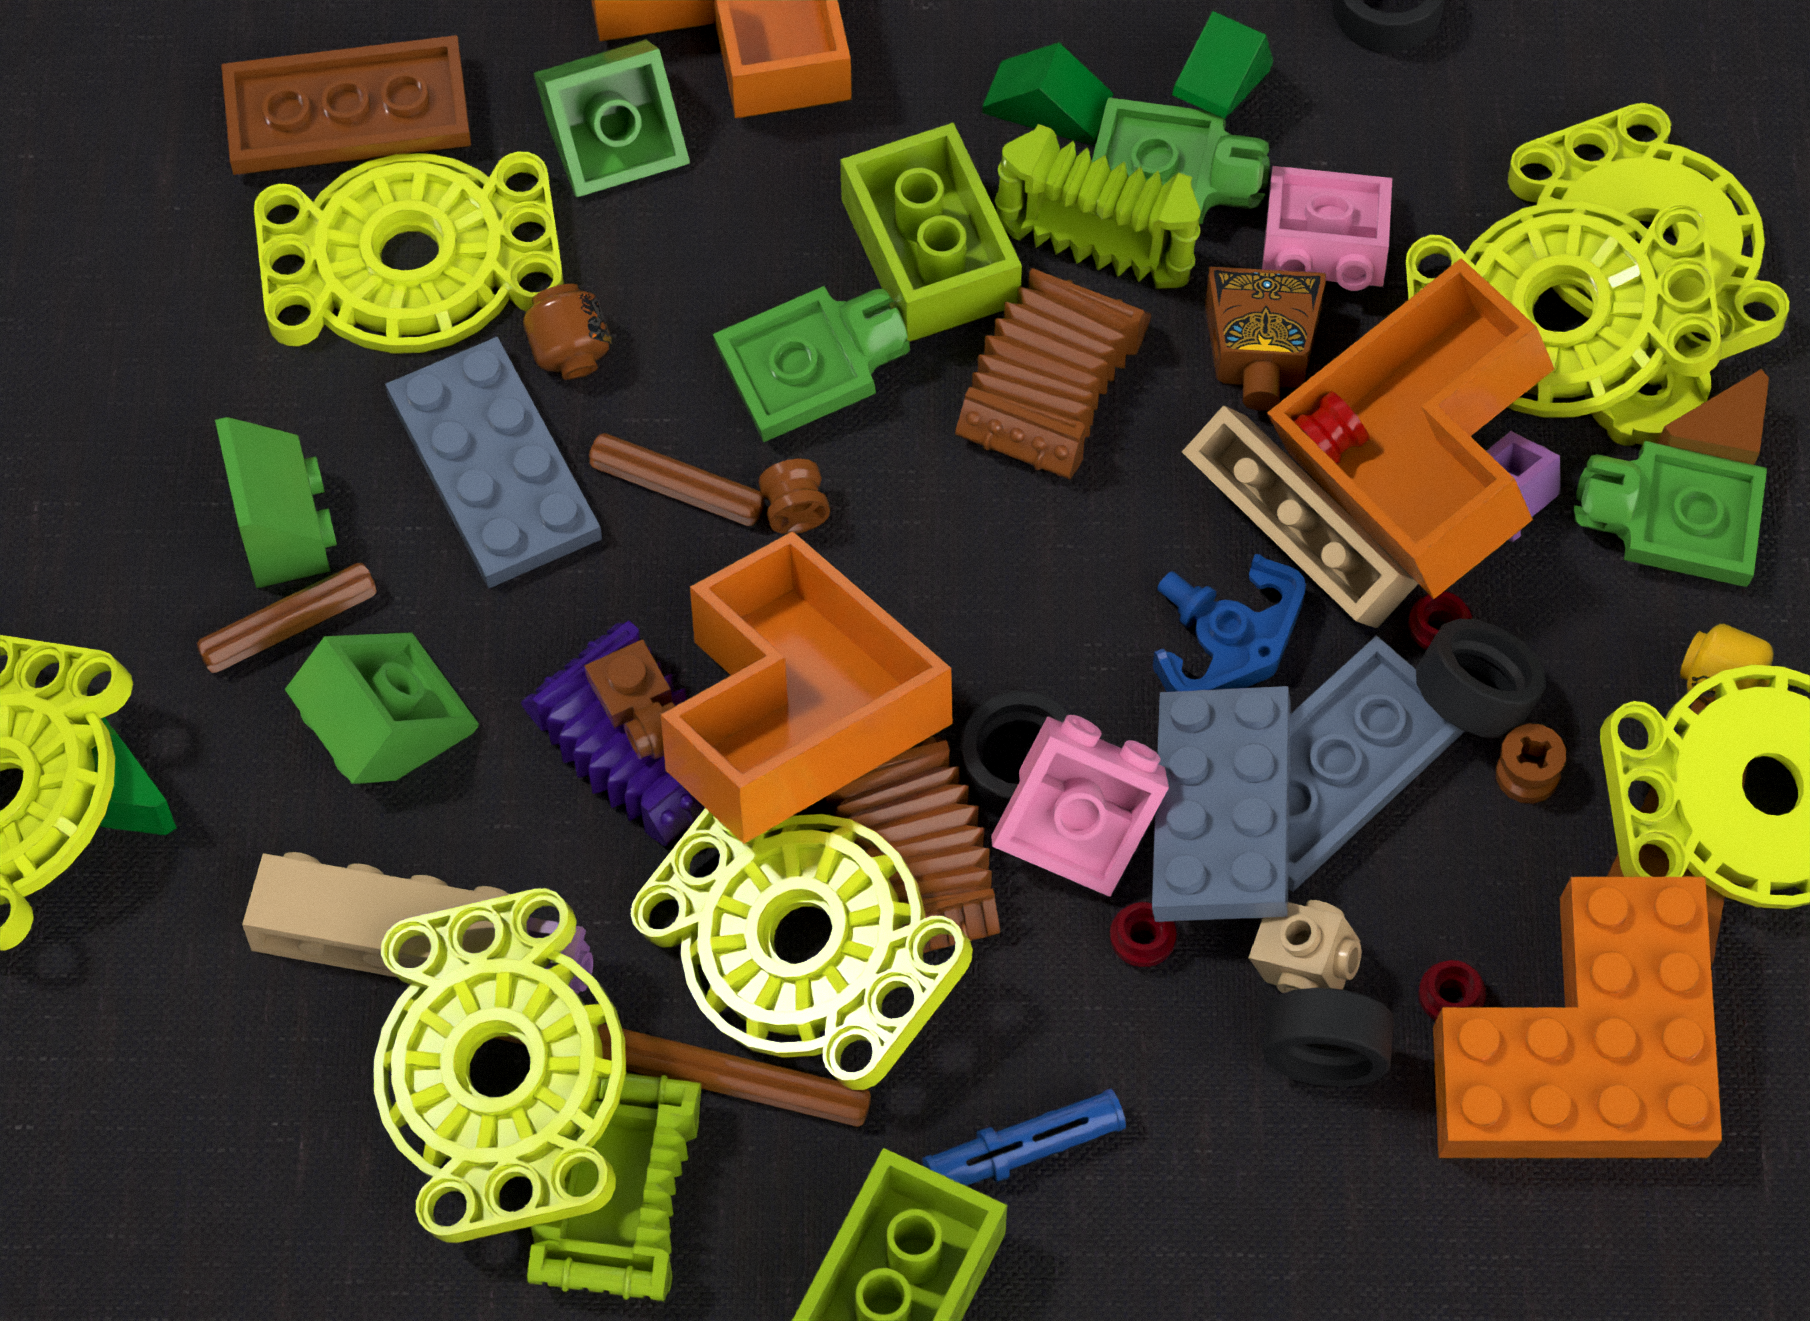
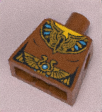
[1205,266,1326,411]

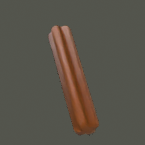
[589,433,765,526]
[197,563,376,673]

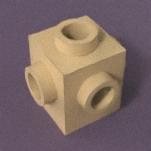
[1248,900,1361,993]

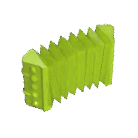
[995,124,1201,289]
[527,1073,701,1301]

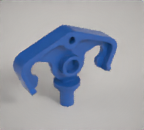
[1153,554,1306,692]

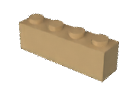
[1182,405,1418,628]
[242,852,510,977]

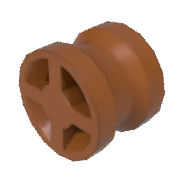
[758,458,831,534]
[1496,723,1566,804]

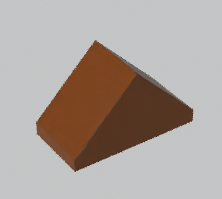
[1657,369,1769,465]

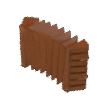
[955,268,1151,479]
[822,736,1000,953]

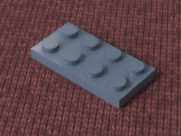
[385,337,602,589]
[1288,635,1465,892]
[1152,686,1291,922]

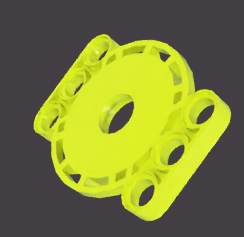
[1508,103,1790,383]
[254,152,564,353]
[1406,201,1722,418]
[0,635,133,951]
[1600,665,1810,909]
[631,808,973,1090]
[374,888,626,1243]

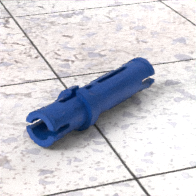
[922,1089,1126,1186]

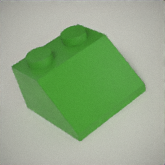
[533,40,690,197]
[215,417,337,588]
[285,633,479,784]

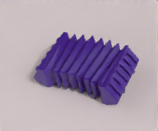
[521,620,705,846]

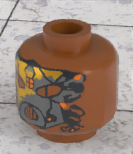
[523,283,612,380]

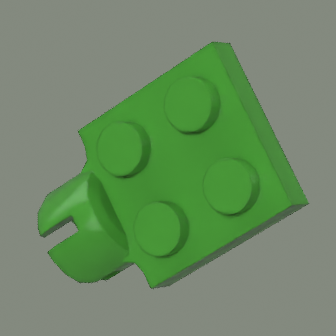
[1092,98,1270,224]
[713,286,910,442]
[1574,441,1767,587]

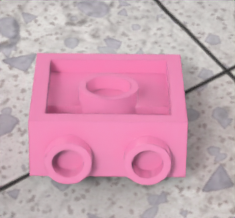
[1262,166,1392,291]
[991,715,1169,897]

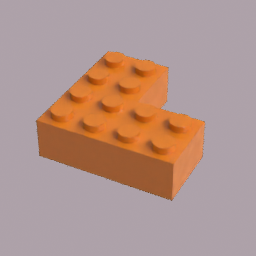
[591,0,852,118]
[1267,258,1554,599]
[661,531,953,844]
[1433,877,1722,1158]

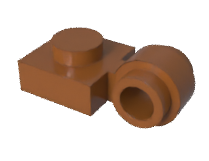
[584,639,675,760]

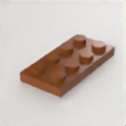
[221,35,471,175]

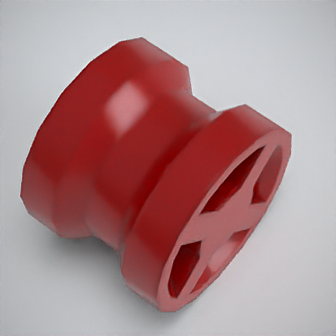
[1293,391,1370,465]

